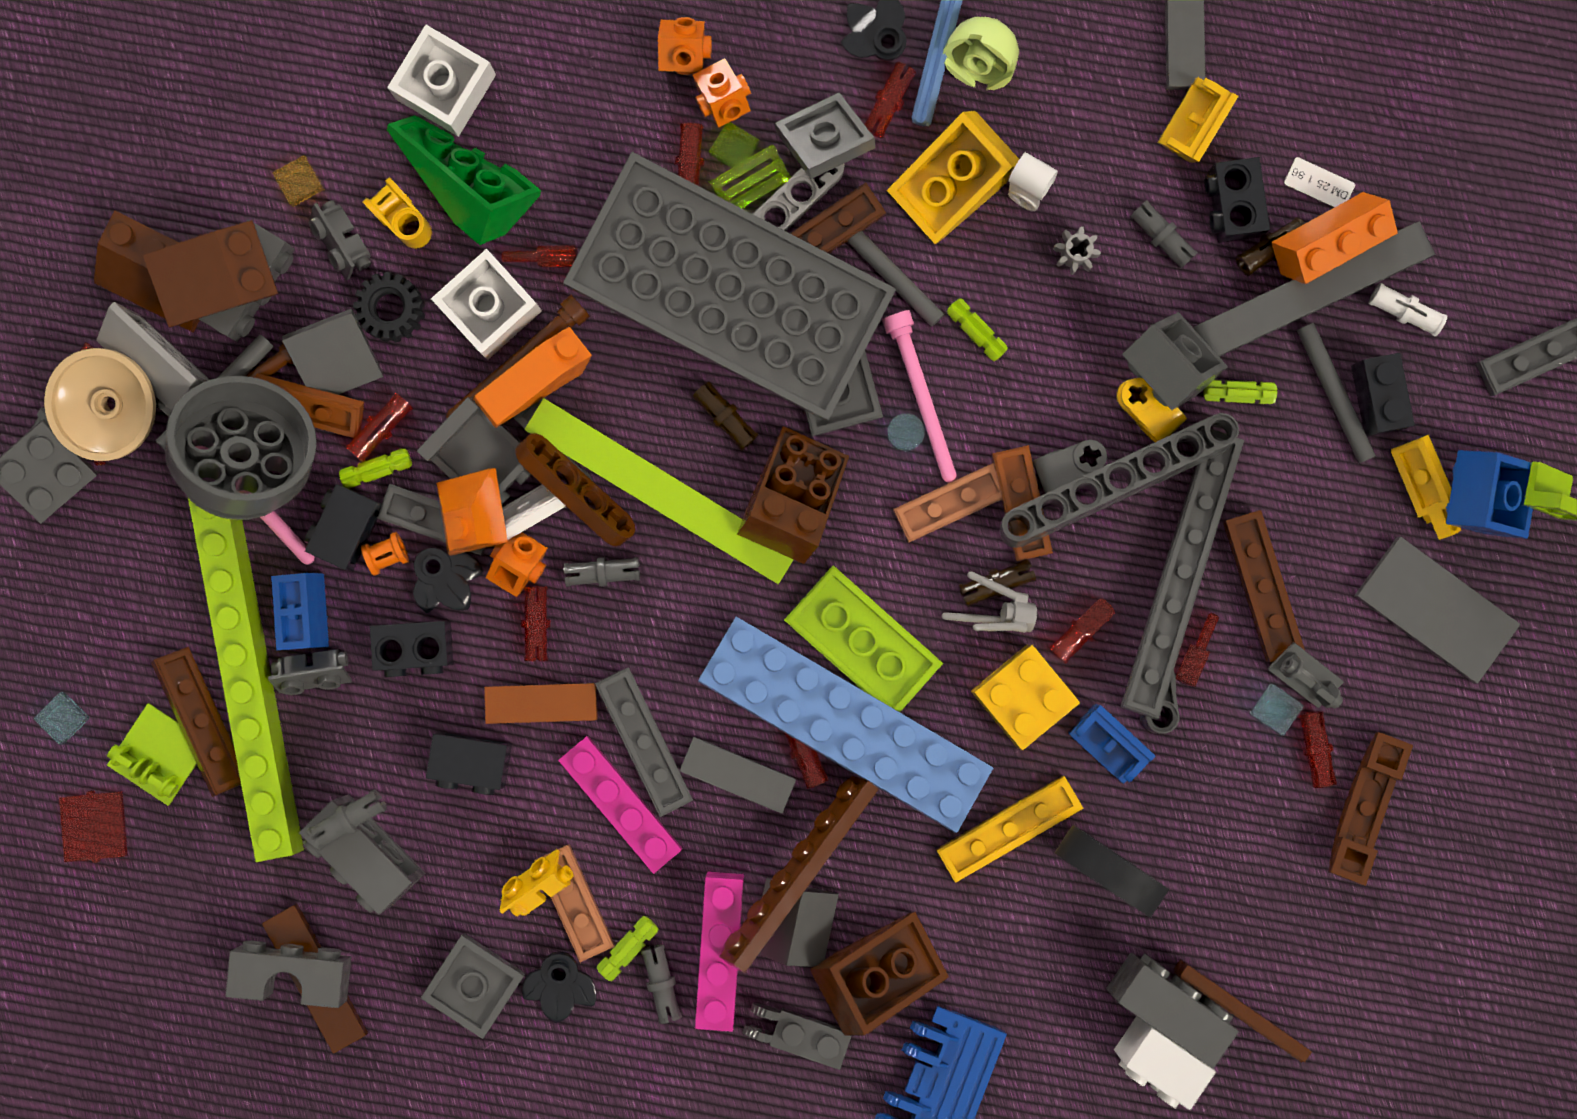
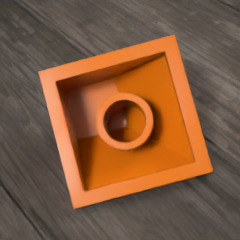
[437,468,508,556]

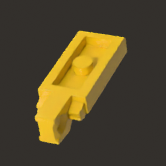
[1391,435,1461,540]

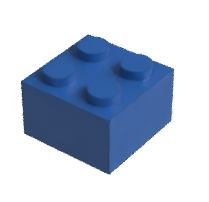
[1446,450,1533,539]

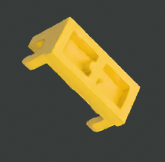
[1157,77,1239,163]

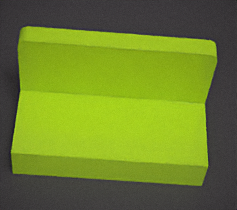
[1524,462,1577,520]

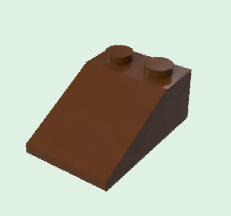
[143,220,279,328]
[810,912,949,1036]

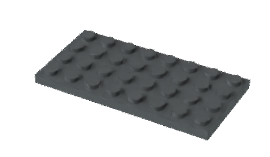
[563,152,896,422]

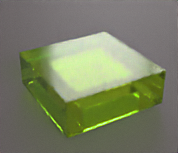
[709,122,759,173]

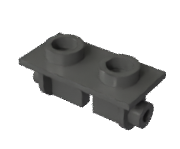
[309,200,372,281]
[1268,642,1344,709]
[268,649,352,695]

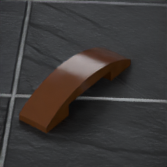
[1329,732,1413,886]

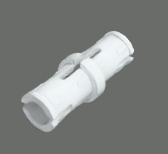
[1369,283,1447,336]

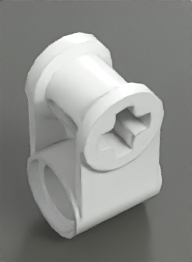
[1008,152,1058,211]

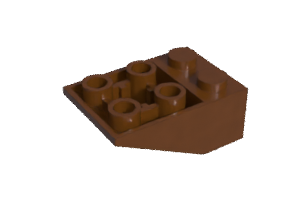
[737,426,849,564]

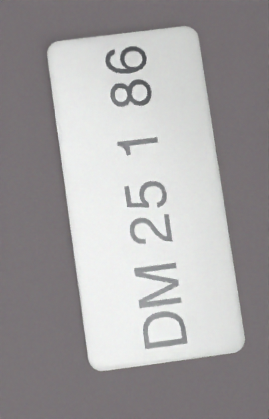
[1284,157,1355,207]

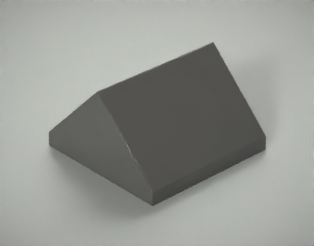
[758,878,839,967]

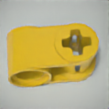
[362,177,432,249]
[1116,378,1187,442]

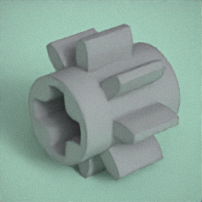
[1053,226,1101,275]

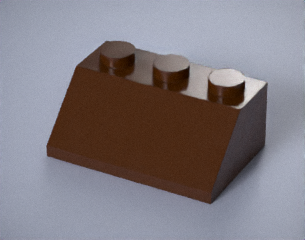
[94,210,200,333]

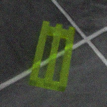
[710,145,791,208]

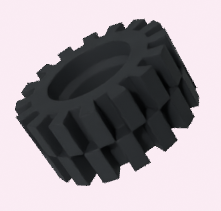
[353,272,425,343]

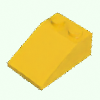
[887,111,1019,244]

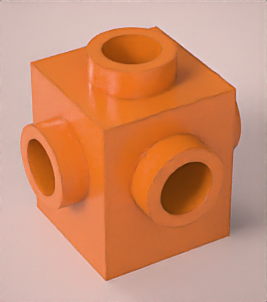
[658,17,712,75]
[692,58,751,128]
[485,532,548,597]

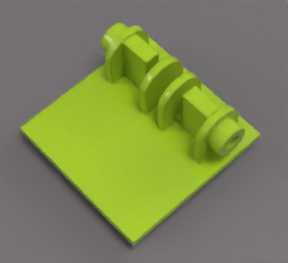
[107,703,197,806]

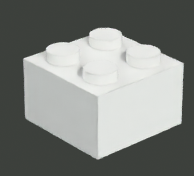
[387,25,496,137]
[431,249,542,360]
[1114,1016,1216,1110]

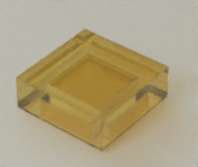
[272,155,325,207]

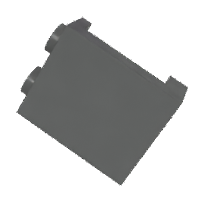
[417,396,531,505]

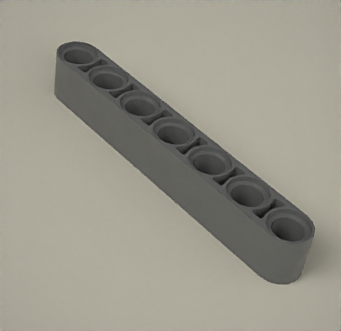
[1193,221,1436,357]
[1000,413,1239,548]

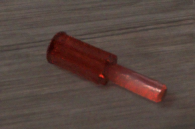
[501,245,578,267]
[1175,613,1219,687]

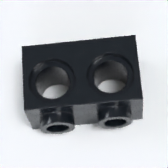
[1204,157,1270,243]
[370,621,454,677]

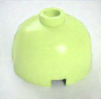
[943,17,1019,90]

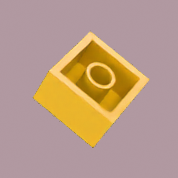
[971,644,1080,751]

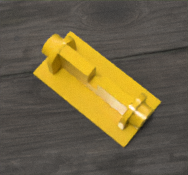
[500,849,574,916]

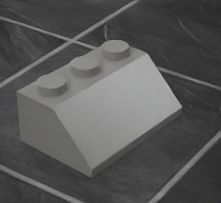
[96,302,209,417]

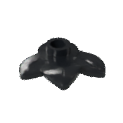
[841,0,906,61]
[413,548,484,613]
[522,951,597,1023]

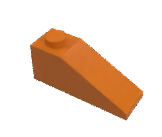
[473,326,592,428]

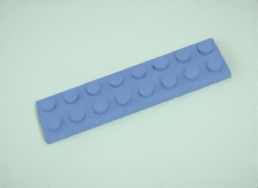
[698,617,993,833]

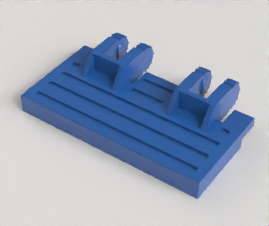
[875,1006,1007,1119]

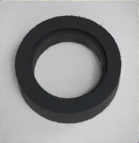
[1054,825,1170,918]

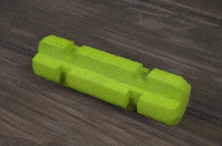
[947,298,1008,361]
[1203,380,1277,404]
[339,449,412,489]
[597,916,659,981]

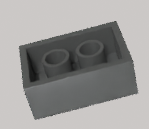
[299,794,426,915]
[1106,952,1239,1069]

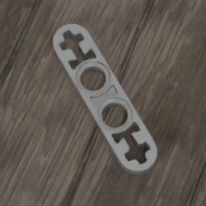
[753,163,845,231]

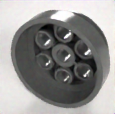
[165,376,316,520]

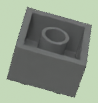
[1122,312,1228,410]

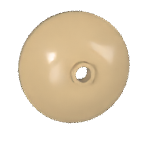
[44,348,156,461]

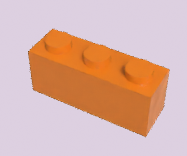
[1271,192,1398,284]

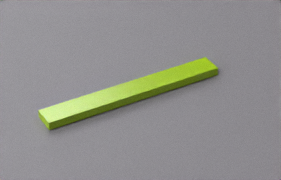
[524,398,793,585]

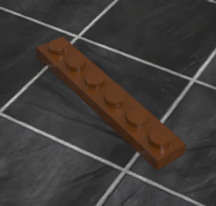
[719,776,879,973]

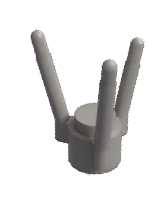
[941,571,1037,633]

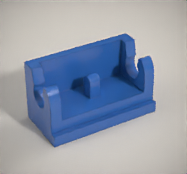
[271,573,329,650]
[1068,704,1156,784]

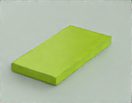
[784,565,943,712]

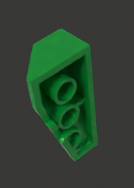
[387,115,541,245]

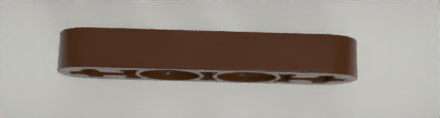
[515,433,635,547]

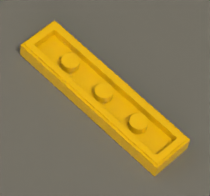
[936,776,1084,883]

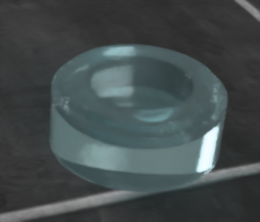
[887,414,924,451]

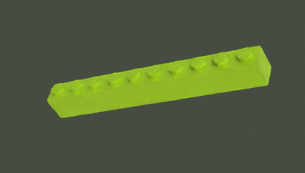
[188,498,304,862]

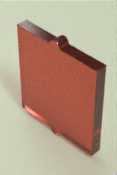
[59,790,128,863]

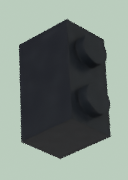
[1351,353,1415,437]
[304,484,382,571]
[426,732,512,795]

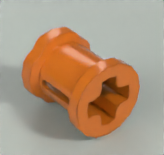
[361,532,409,576]

